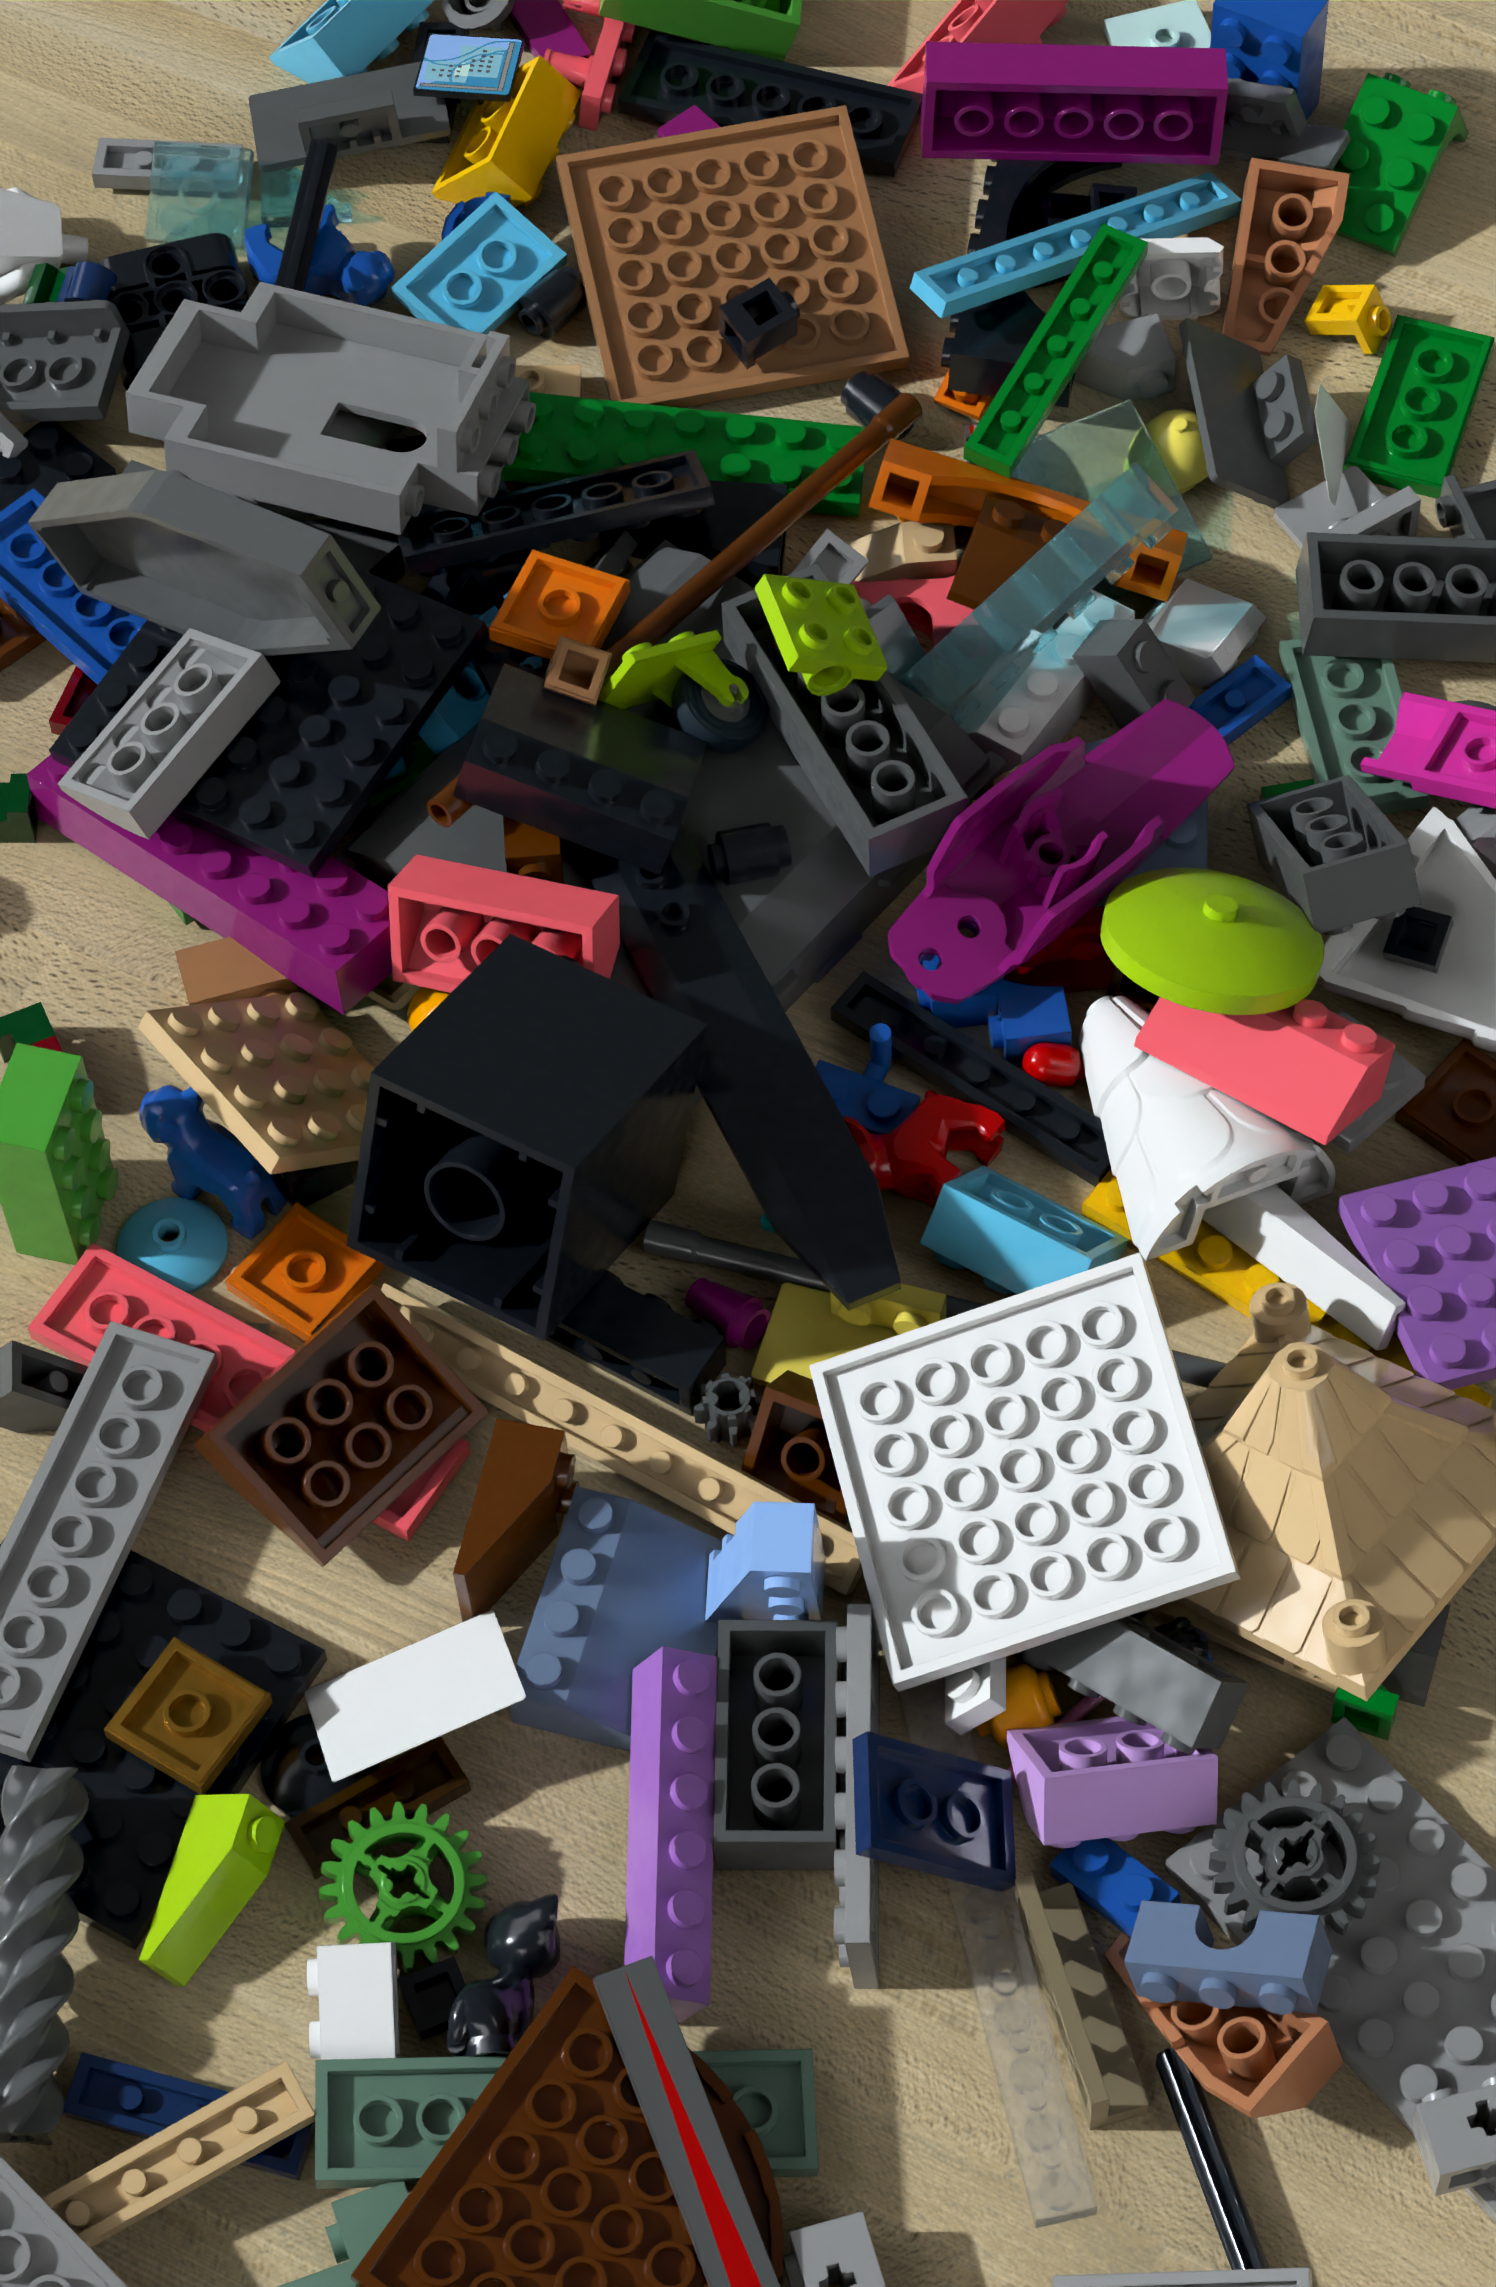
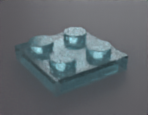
[145,141,254,250]

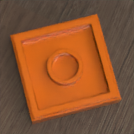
[489,549,631,660]
[225,1202,385,1342]

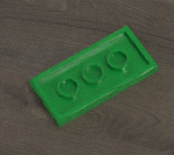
[1343,314,1495,498]

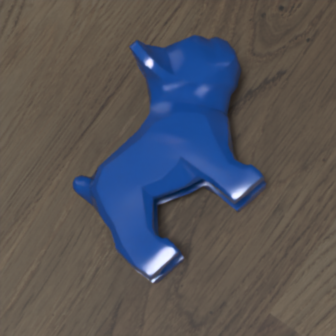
[244,204,395,307]
[139,1085,288,1241]

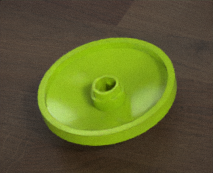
[1100,867,1325,1015]

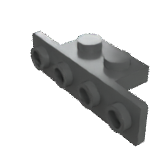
[1220,78,1351,171]

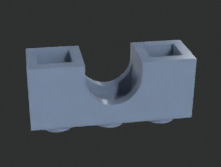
[1124,1900,1332,2015]

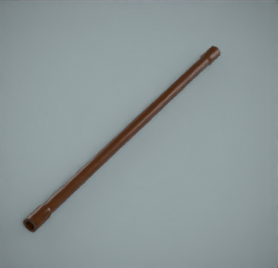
[427,393,922,827]

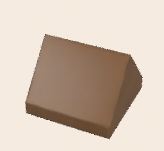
[543,636,612,706]

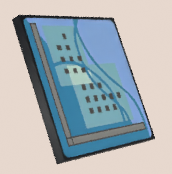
[413,33,525,105]

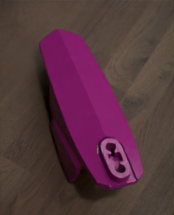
[888,699,1235,1004]

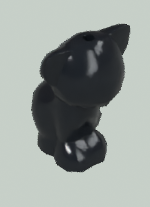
[447,1894,560,2057]

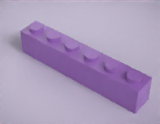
[624,1646,717,2023]

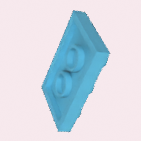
[391,191,567,335]

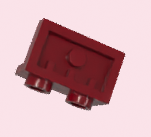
[1004,906,1114,993]

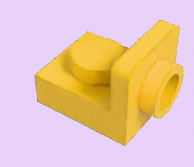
[1304,285,1391,354]

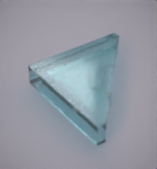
[260,167,353,228]

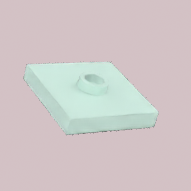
[1103,0,1211,48]

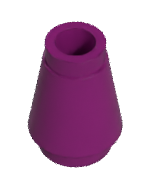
[685,1278,771,1349]

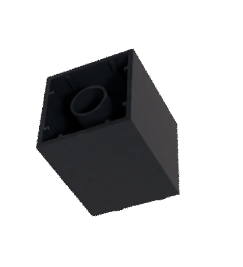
[347,934,708,1341]

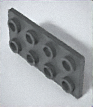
[249,61,451,172]
[1179,318,1318,509]

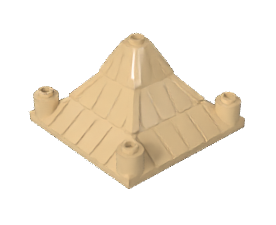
[1174,1282,1496,1701]

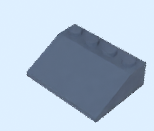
[510,1486,722,1752]

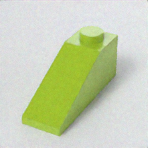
[139,1794,285,1987]

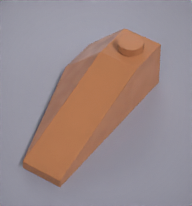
[1222,158,1350,356]
[1104,1932,1344,2119]

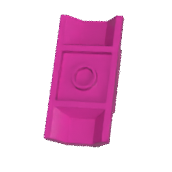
[1360,692,1496,809]

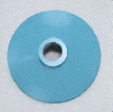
[116,1197,229,1294]

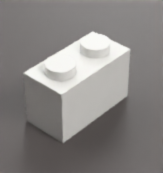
[307,1942,401,2060]

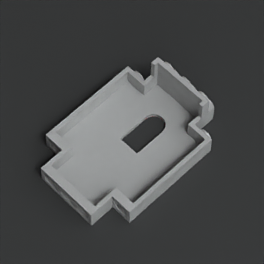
[126,282,536,535]

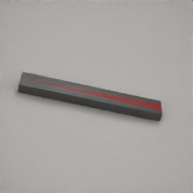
[593,1956,780,2287]

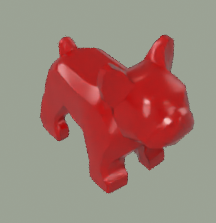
[843,1090,1005,1209]

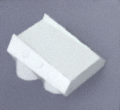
[1119,237,1224,321]
[1143,578,1266,689]

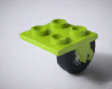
[598,630,769,753]

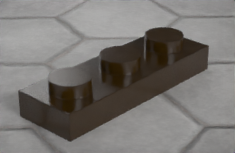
[284,1736,471,1880]

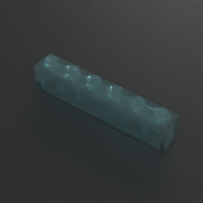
[898,462,1178,726]

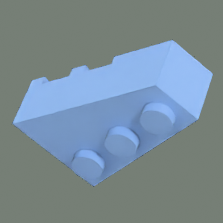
[705,1501,826,1622]

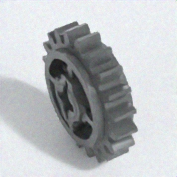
[1209,1779,1380,1936]

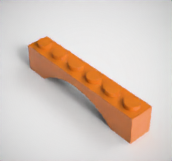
[868,438,1188,602]

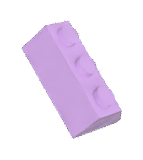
[1007,1716,1218,1848]

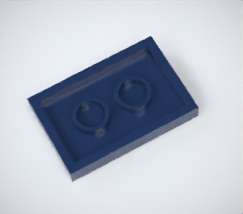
[852,1731,1016,1892]

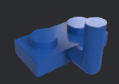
[815,1023,920,1134]

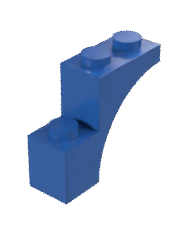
[915,955,1072,1067]

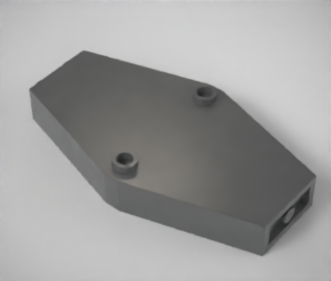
[28,469,381,656]

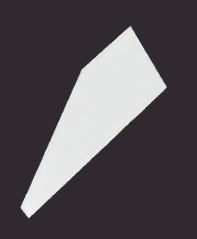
[1314,383,1351,506]

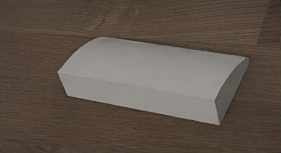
[58,628,281,840]

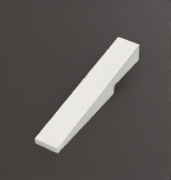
[1202,1184,1406,1351]

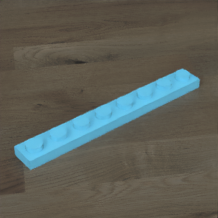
[910,171,1242,319]

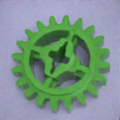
[319,1802,487,1973]

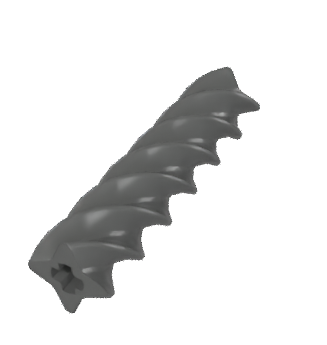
[0,1765,89,2146]

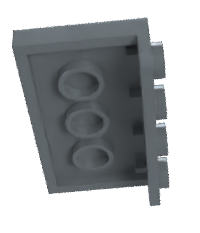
[0,300,130,423]

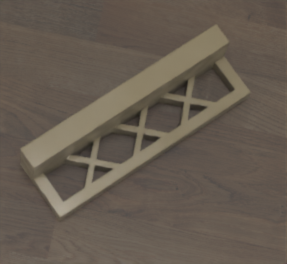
[1014,1875,1150,2130]

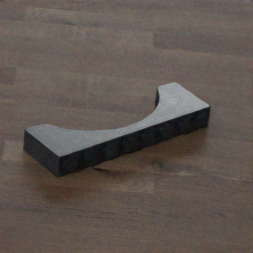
[941,159,1122,408]

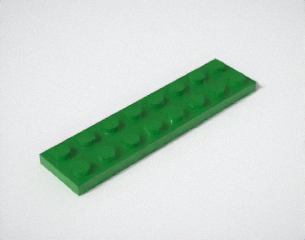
[501,392,866,517]

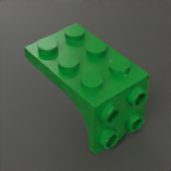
[1332,73,1469,257]

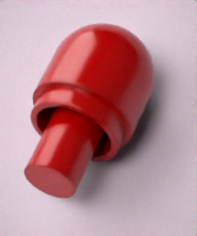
[1022,1042,1086,1088]

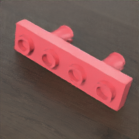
[544,0,637,131]

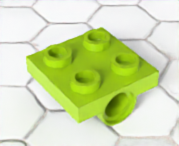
[754,574,888,696]

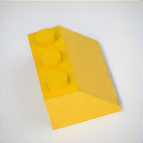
[431,55,581,208]

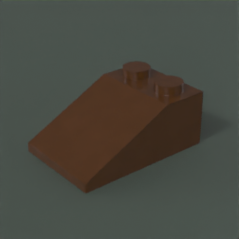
[453,1418,579,1622]

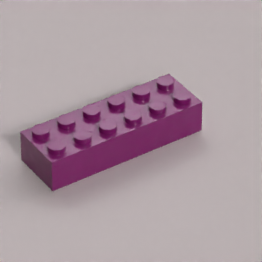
[921,41,1228,165]

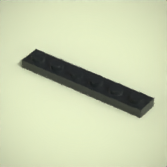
[831,971,1111,1187]

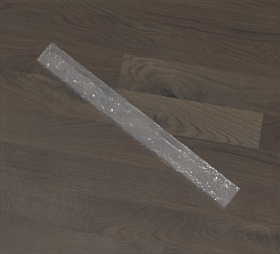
[895,1677,1097,2228]

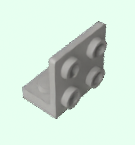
[1274,466,1421,550]

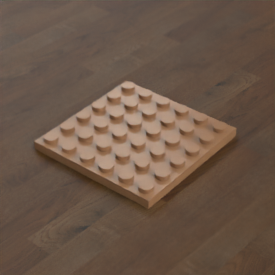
[556,105,909,408]

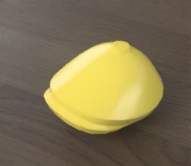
[1124,409,1209,499]

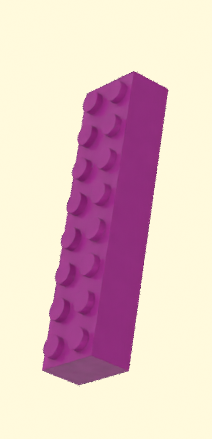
[26,755,392,1015]

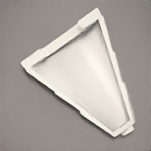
[1317,806,1496,1053]
[1078,996,1336,1261]

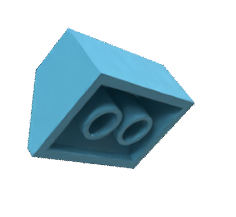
[269,0,434,83]
[920,1166,1129,1294]

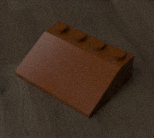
[193,1283,489,1567]

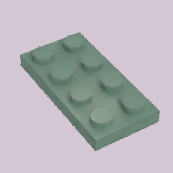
[1279,638,1431,814]

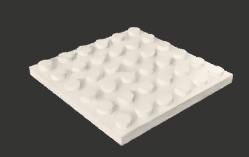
[809,1252,1241,1692]

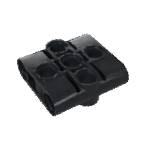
[98,233,249,391]

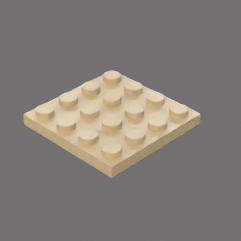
[138,992,376,1175]

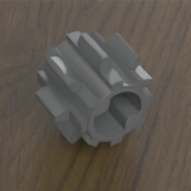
[694,1372,763,1448]

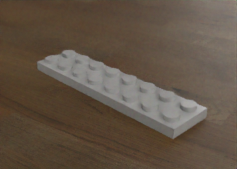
[0,1321,218,1762]

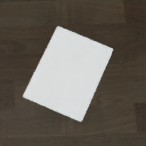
[305,1610,526,1782]

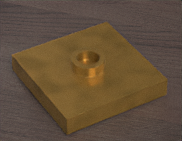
[104,1637,273,1795]

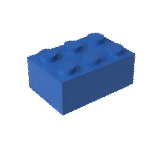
[1210,0,1329,121]

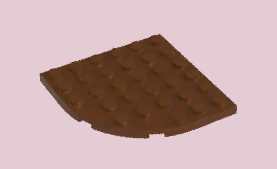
[351,1966,784,2287]

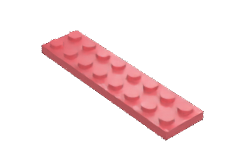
[28,1243,471,1542]

